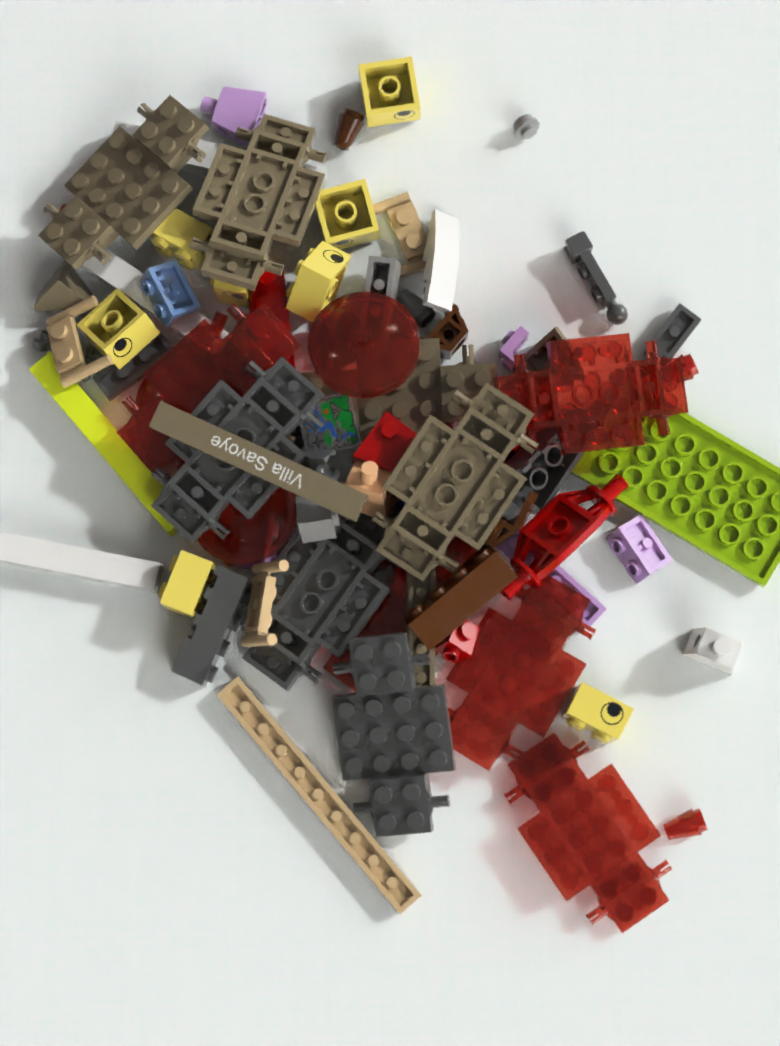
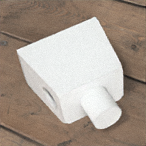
[683,627,744,675]

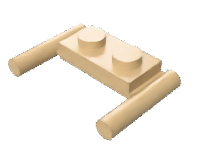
[373,192,427,279]
[46,295,113,388]
[240,560,289,647]

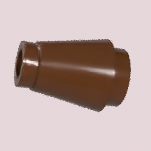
[333,108,364,151]

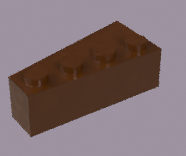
[404,543,518,651]

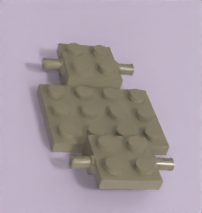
[38,95,209,270]
[189,114,327,291]
[301,338,498,447]
[372,382,539,582]

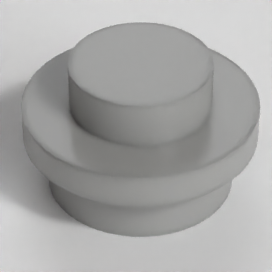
[513,114,540,139]

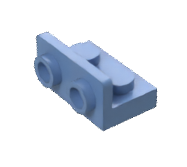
[140,259,201,327]

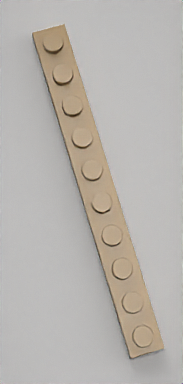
[216,676,422,914]

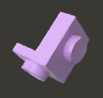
[498,326,529,374]

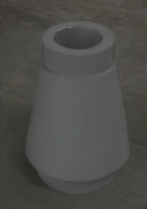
[397,289,436,328]

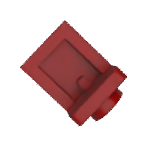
[435,620,480,663]

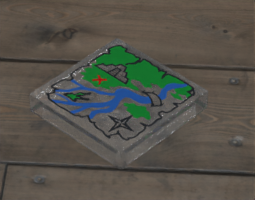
[300,390,362,452]

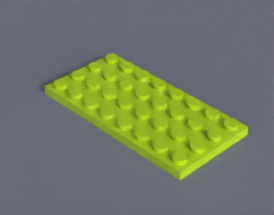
[571,379,780,588]

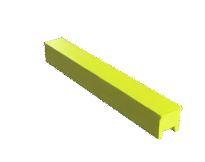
[29,351,178,537]

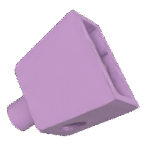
[200,87,268,148]

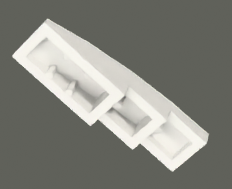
[422,209,459,313]

